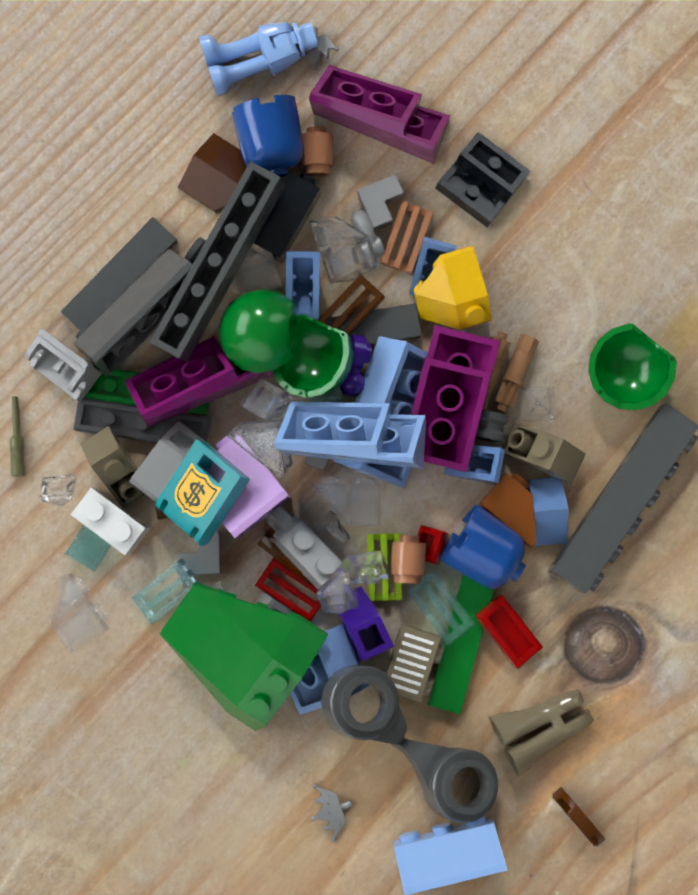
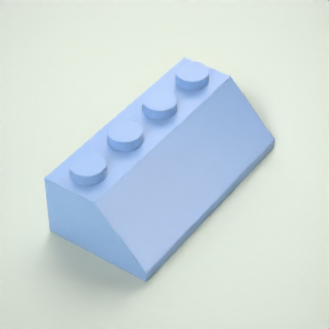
[333,336,428,488]

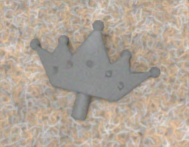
[299,27,340,70]
[311,783,352,842]

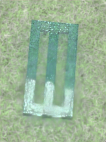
[132,558,202,625]
[407,571,476,645]

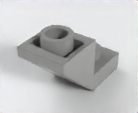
[129,421,204,502]

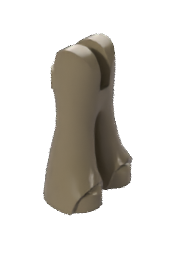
[489,689,594,776]

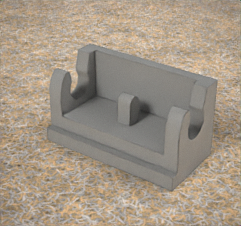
[24,328,102,402]

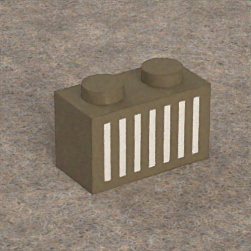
[385,623,445,703]

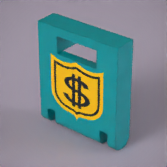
[155,439,250,546]

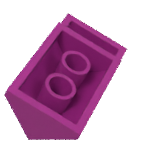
[309,65,450,164]
[411,325,501,472]
[125,336,272,427]

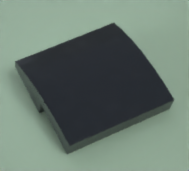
[435,132,530,228]

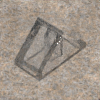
[228,419,293,479]

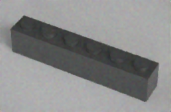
[150,161,286,362]
[548,403,698,593]

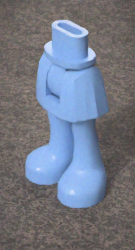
[198,22,319,97]

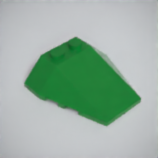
[159,582,328,731]

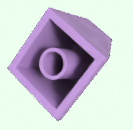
[201,433,291,539]

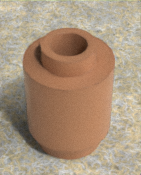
[301,126,334,177]
[391,535,426,584]

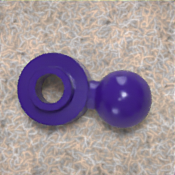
[339,334,372,397]

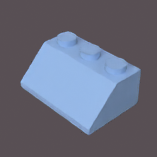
[393,816,508,895]

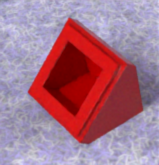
[417,525,449,566]

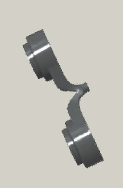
[321,665,498,823]

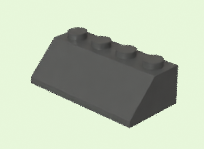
[73,249,193,377]

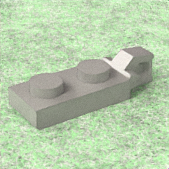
[266,506,348,593]

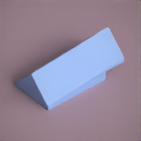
[274,402,426,469]

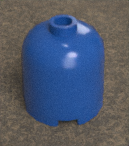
[232,95,304,178]
[440,504,526,589]

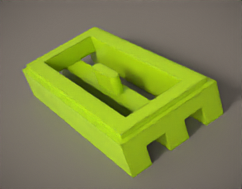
[367,533,402,601]

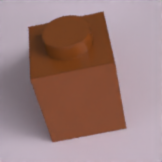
[478,473,537,548]

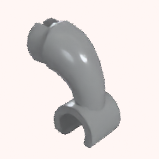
[351,209,385,259]

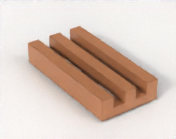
[380,200,434,275]

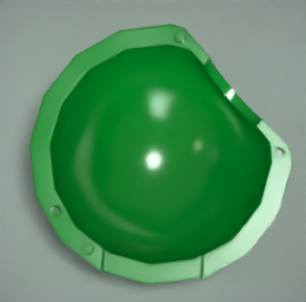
[218,288,298,373]
[273,314,354,398]
[588,323,677,411]

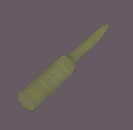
[10,396,25,477]

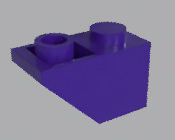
[331,586,394,662]

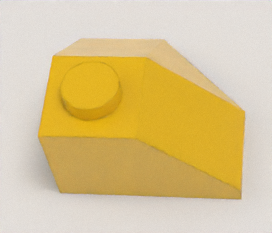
[413,245,492,330]

